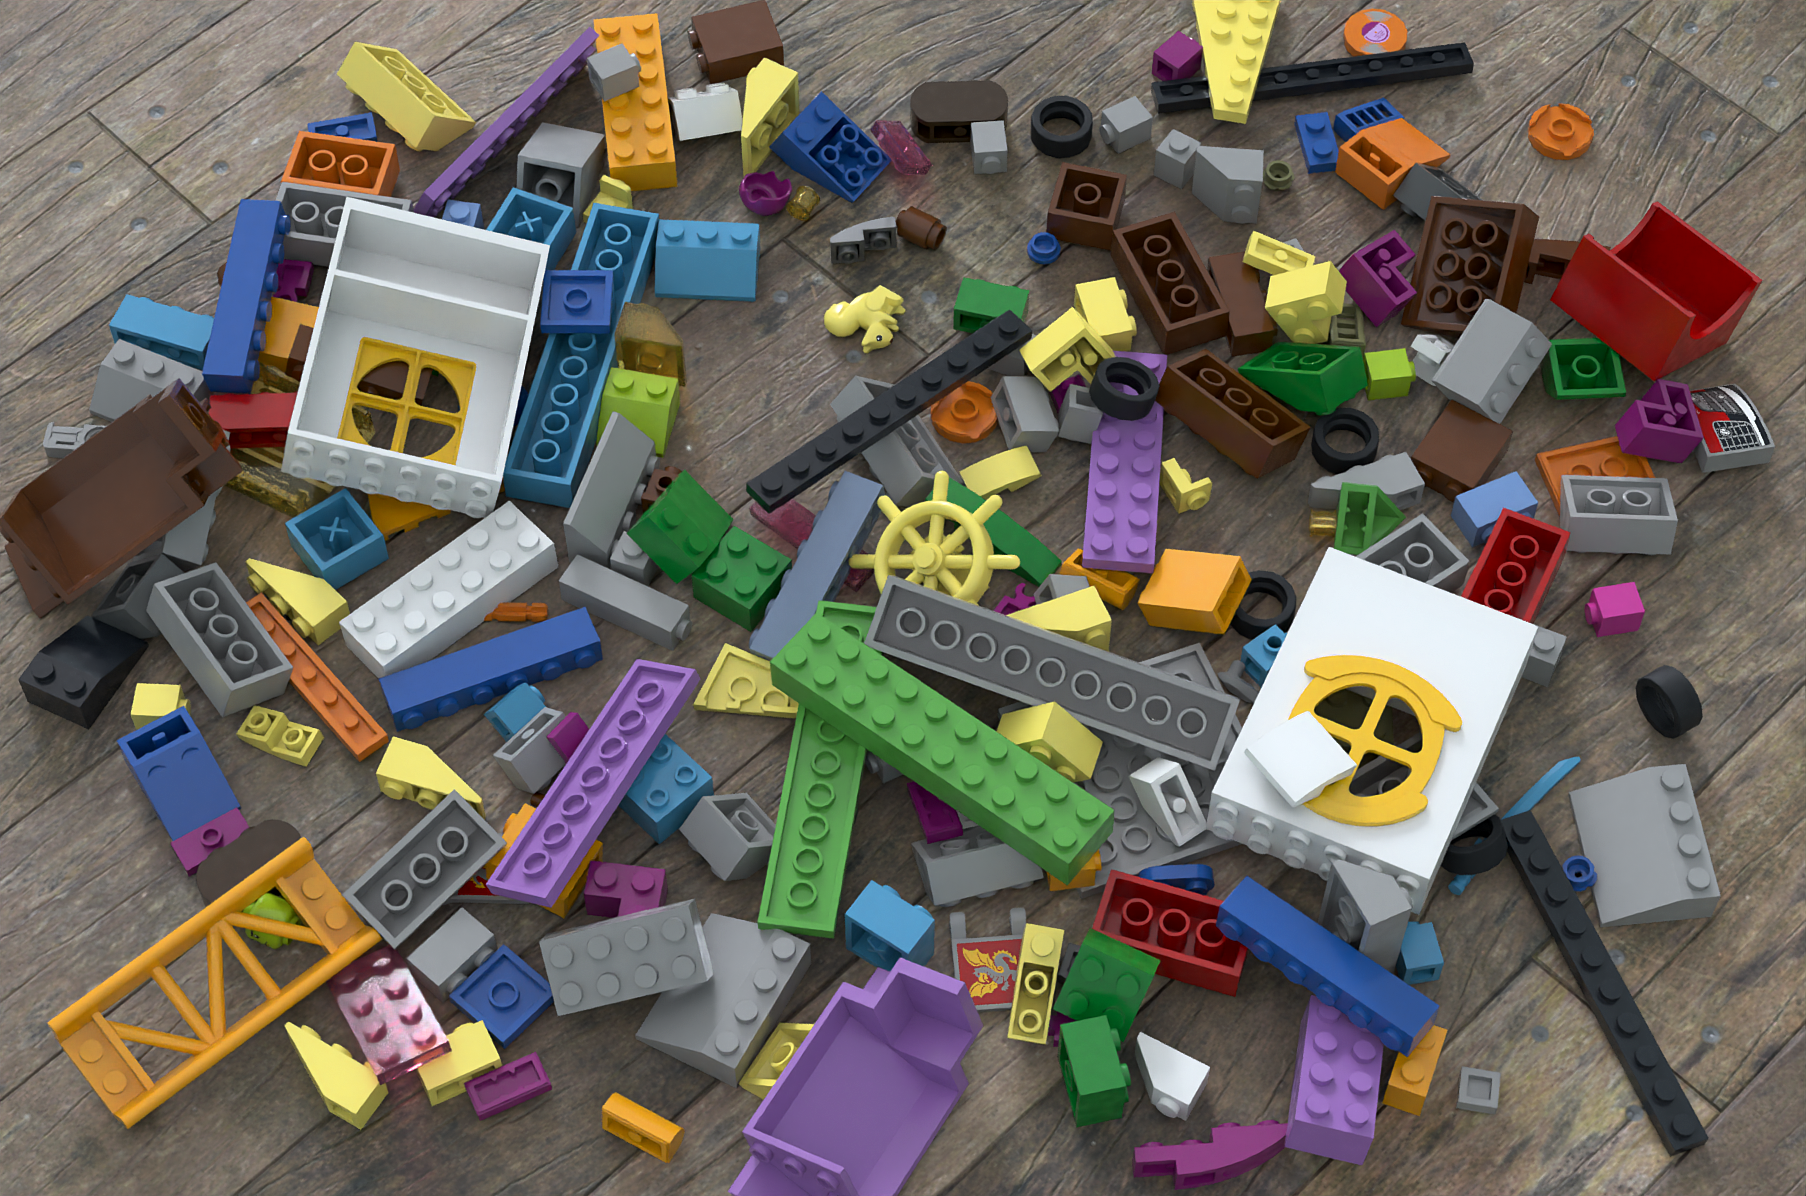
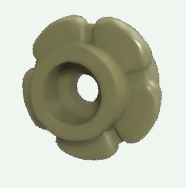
[1263,160,1294,191]

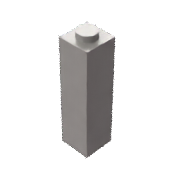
[559,554,692,651]

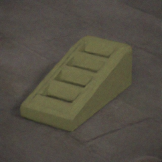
[1328,303,1366,357]

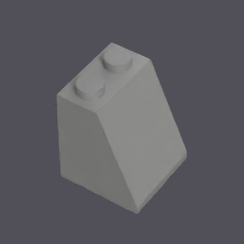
[516,122,605,227]

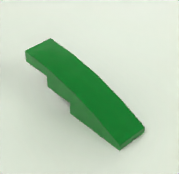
[925,477,1062,587]

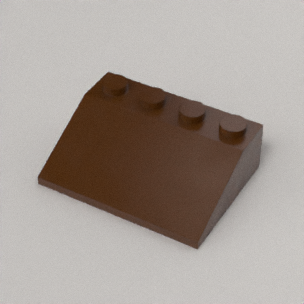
[1401,196,1539,339]

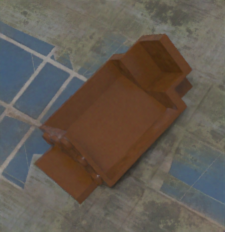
[0,378,243,618]

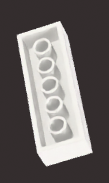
[339,501,558,679]

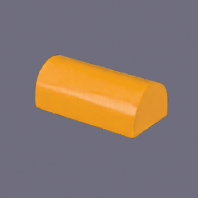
[1059,549,1140,610]
[602,1092,685,1163]

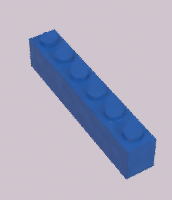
[202,199,291,394]
[379,607,603,732]
[1216,876,1440,1057]

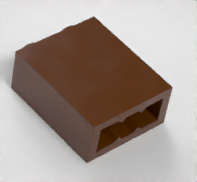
[688,0,784,84]
[1411,400,1513,502]

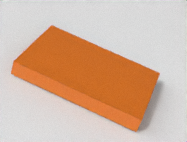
[1535,436,1655,516]

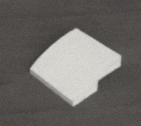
[1244,711,1357,807]

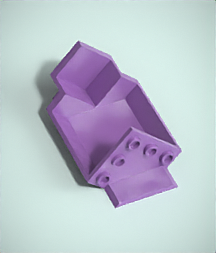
[727,958,983,1196]

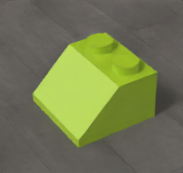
[596,367,680,458]

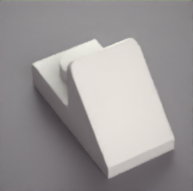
[1411,335,1455,386]

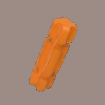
[484,602,548,622]

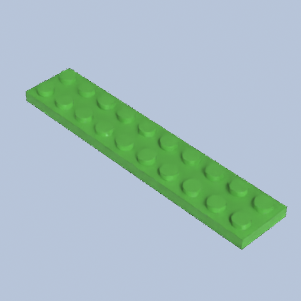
[758,600,884,939]

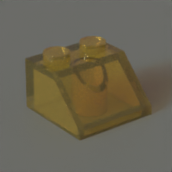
[614,302,687,387]

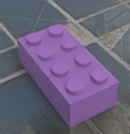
[1284,995,1384,1165]

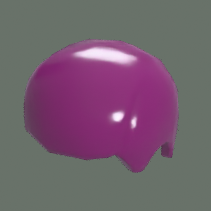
[739,171,792,216]

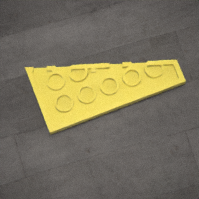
[1192,0,1281,124]

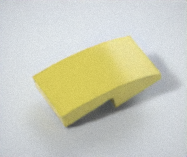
[959,445,1042,500]
[236,705,324,767]

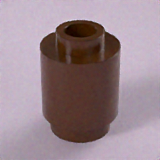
[896,206,947,250]

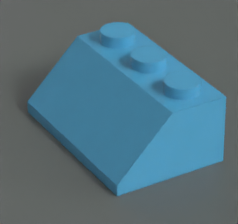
[655,219,761,302]

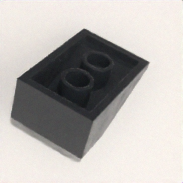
[18,615,149,730]

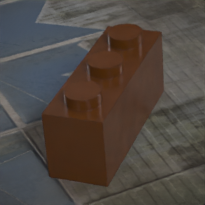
[1207,251,1278,357]

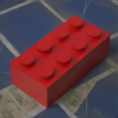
[1092,869,1249,997]

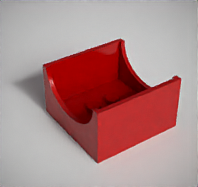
[1550,201,1763,382]

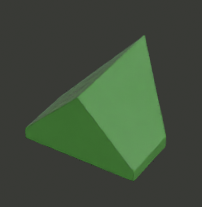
[1334,482,1406,555]

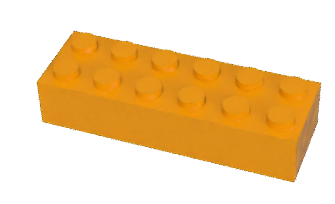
[593,13,678,191]

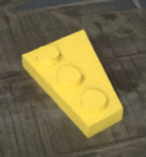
[693,643,799,719]

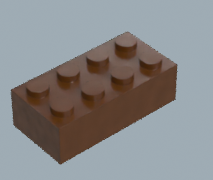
[1111,211,1230,355]
[1155,349,1311,479]

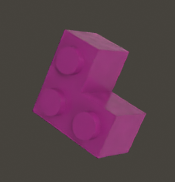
[1339,230,1417,327]
[1615,379,1704,464]
[584,861,668,918]

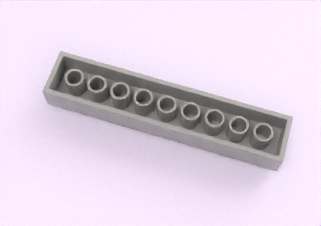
[864,575,1240,771]

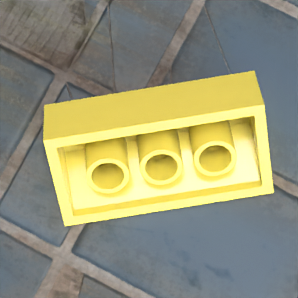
[337,42,476,152]

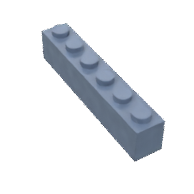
[749,471,886,661]

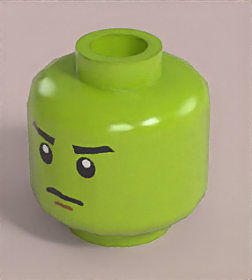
[243,893,301,949]

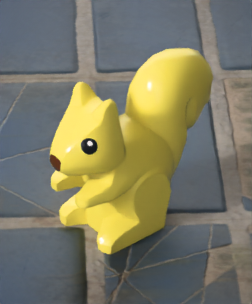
[824,285,906,354]

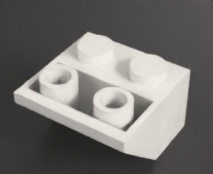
[668,83,743,141]

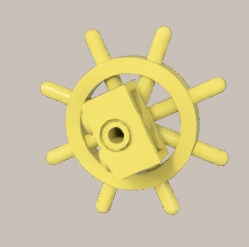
[848,471,1020,606]

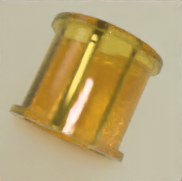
[786,186,820,221]
[1309,509,1336,538]

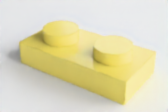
[1243,231,1315,275]

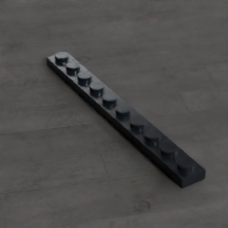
[1151,42,1474,114]
[746,309,1033,514]
[1501,810,1709,1157]

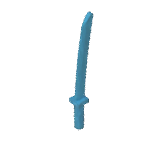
[1448,757,1580,895]

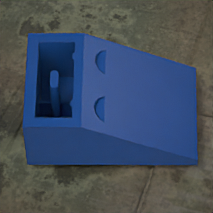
[769,91,892,203]
[117,706,241,841]

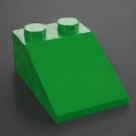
[1238,342,1368,416]
[626,469,734,584]

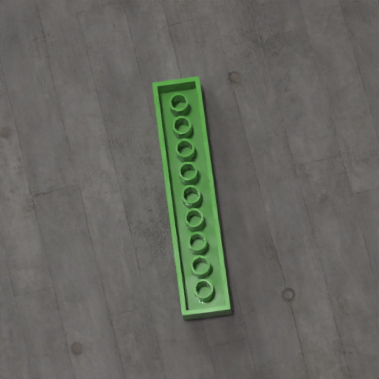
[770,612,1115,886]

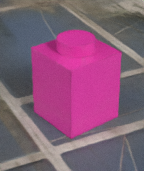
[1584,582,1645,637]

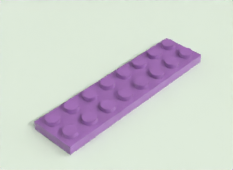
[413,27,599,218]
[1082,350,1167,573]
[486,659,700,908]

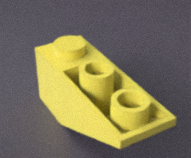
[245,558,350,646]
[376,736,486,820]
[1007,923,1064,1045]
[285,1021,388,1130]

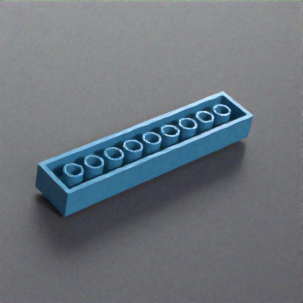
[503,203,659,508]

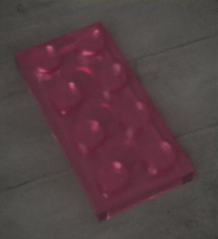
[326,945,452,1085]

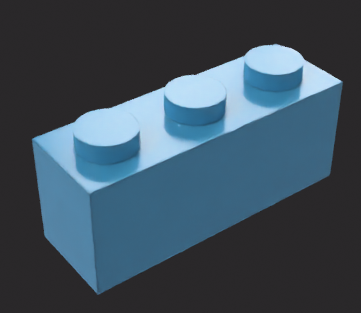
[109,294,214,370]

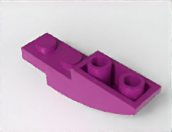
[1132,1120,1288,1190]

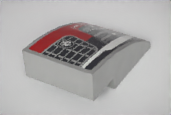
[1690,384,1775,473]

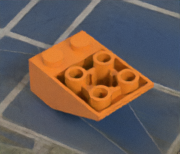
[1335,118,1450,210]

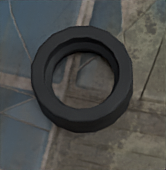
[1031,95,1093,158]
[1089,357,1160,421]
[1311,408,1380,475]
[1230,570,1297,640]
[1635,665,1703,739]
[1440,814,1508,875]

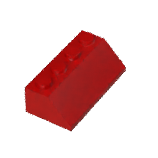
[1461,507,1571,624]

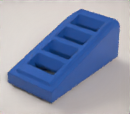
[1333,97,1405,142]

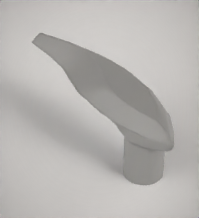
[1217,660,1259,704]

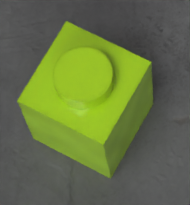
[1363,348,1416,401]

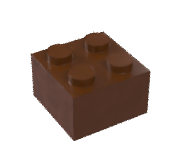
[1046,162,1127,251]

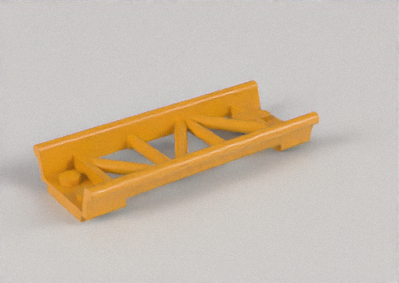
[47,837,382,1129]

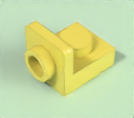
[583,175,633,223]
[1159,458,1212,514]

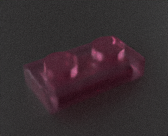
[870,120,932,175]

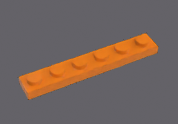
[246,593,389,762]

